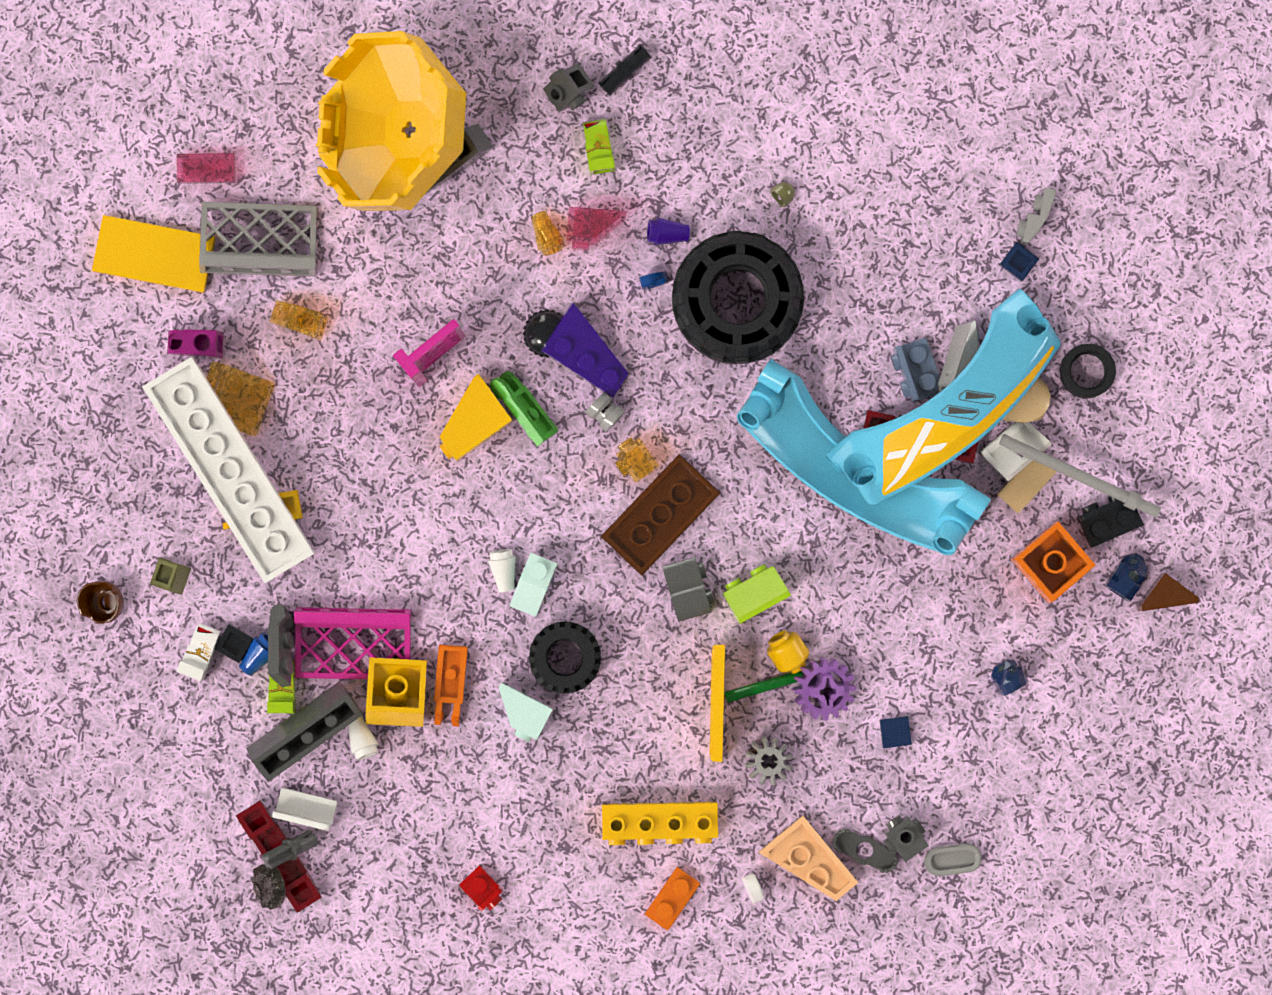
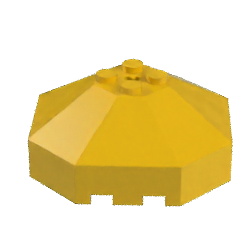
[315,31,466,211]

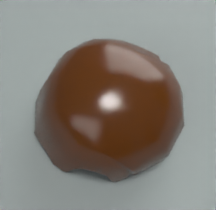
[76,580,124,624]

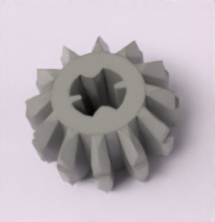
[744,737,793,785]

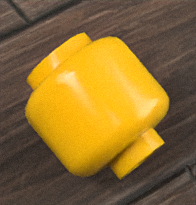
[767,630,809,674]

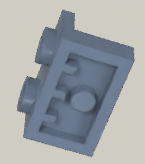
[890,338,940,403]

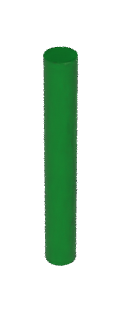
[724,668,807,703]

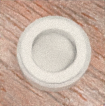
[742,874,764,904]

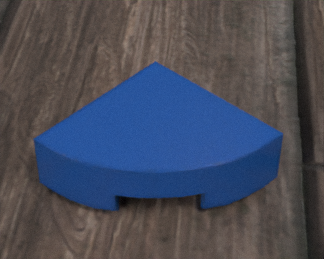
[639,271,669,290]

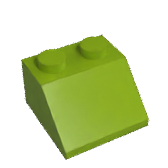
[722,564,791,624]

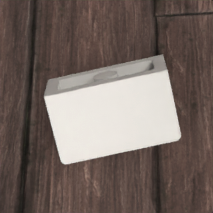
[272,787,338,831]

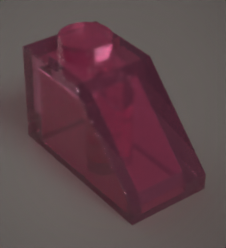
[566,207,626,251]

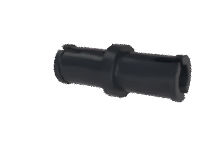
[598,44,652,96]

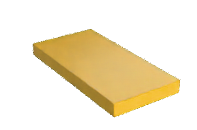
[92,215,216,293]
[709,644,725,762]

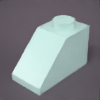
[510,553,558,617]
[499,682,553,742]

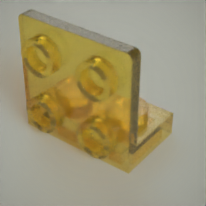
[206,361,274,436]

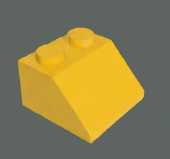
[366,658,427,727]

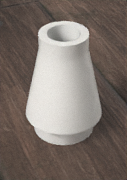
[488,549,516,592]
[348,716,379,760]

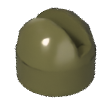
[770,182,795,207]

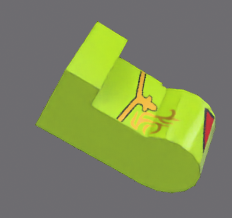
[583,119,615,175]
[267,660,296,714]

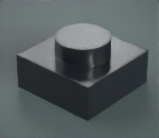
[214,624,254,663]

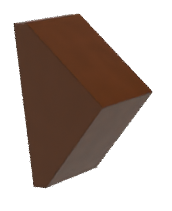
[1137,573,1199,612]

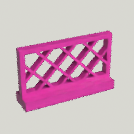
[392,319,466,387]
[294,607,412,679]

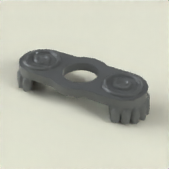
[833,829,898,873]

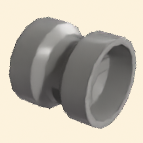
[585,392,625,432]

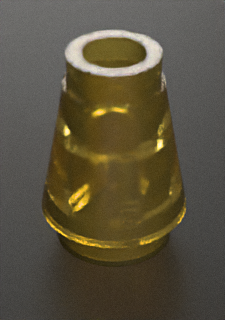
[531,211,564,256]

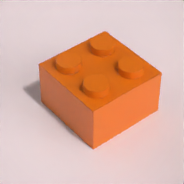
[1010,521,1096,603]

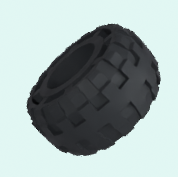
[672,230,804,365]

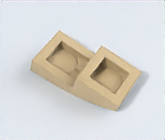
[997,460,1057,513]

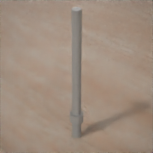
[999,434,1161,518]

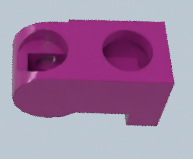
[167,329,224,359]

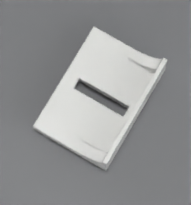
[980,422,1052,481]

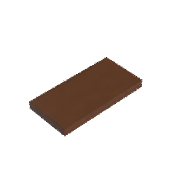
[600,454,720,576]

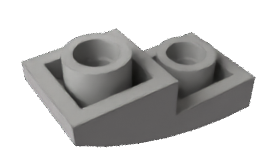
[1016,188,1056,246]

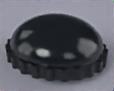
[523,309,562,358]

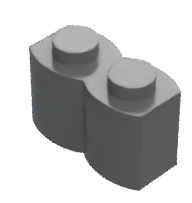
[662,557,715,622]

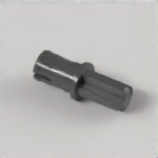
[262,829,318,869]

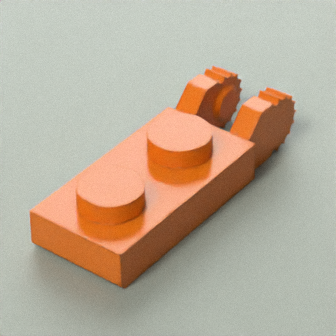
[434,644,468,727]

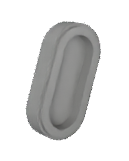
[924,843,982,876]

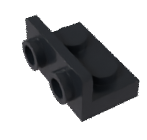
[1077,496,1144,548]

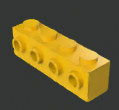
[602,802,718,845]

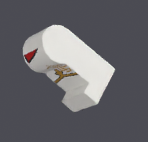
[176,623,221,681]

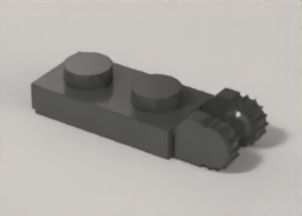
[268,603,295,687]

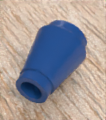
[239,633,268,676]

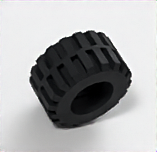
[529,621,601,694]

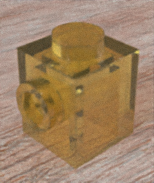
[615,437,659,484]

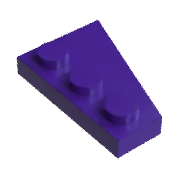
[541,302,629,397]

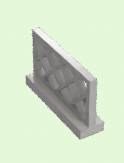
[199,202,317,277]

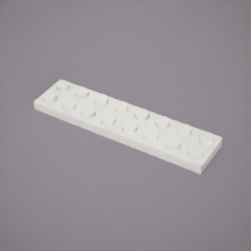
[142,356,315,583]

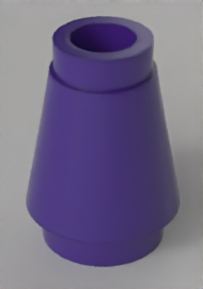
[647,217,690,246]

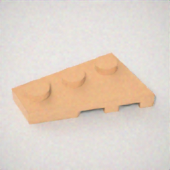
[759,815,858,901]

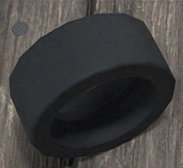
[1059,343,1116,399]

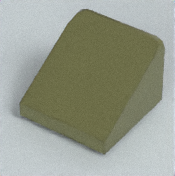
[150,557,191,595]

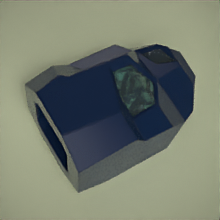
[1104,553,1147,602]
[990,659,1029,696]

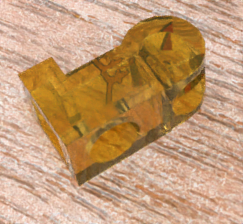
[269,300,329,341]

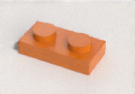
[644,867,701,931]

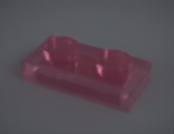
[177,153,236,184]

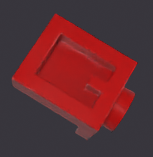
[459,865,503,912]

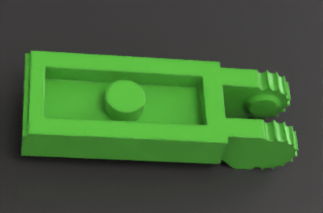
[490,371,558,447]

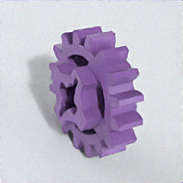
[792,657,856,721]

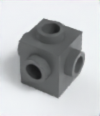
[543,63,595,112]
[883,815,929,862]

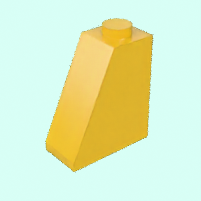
[439,374,513,462]

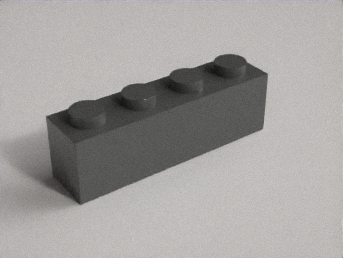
[246,681,363,782]

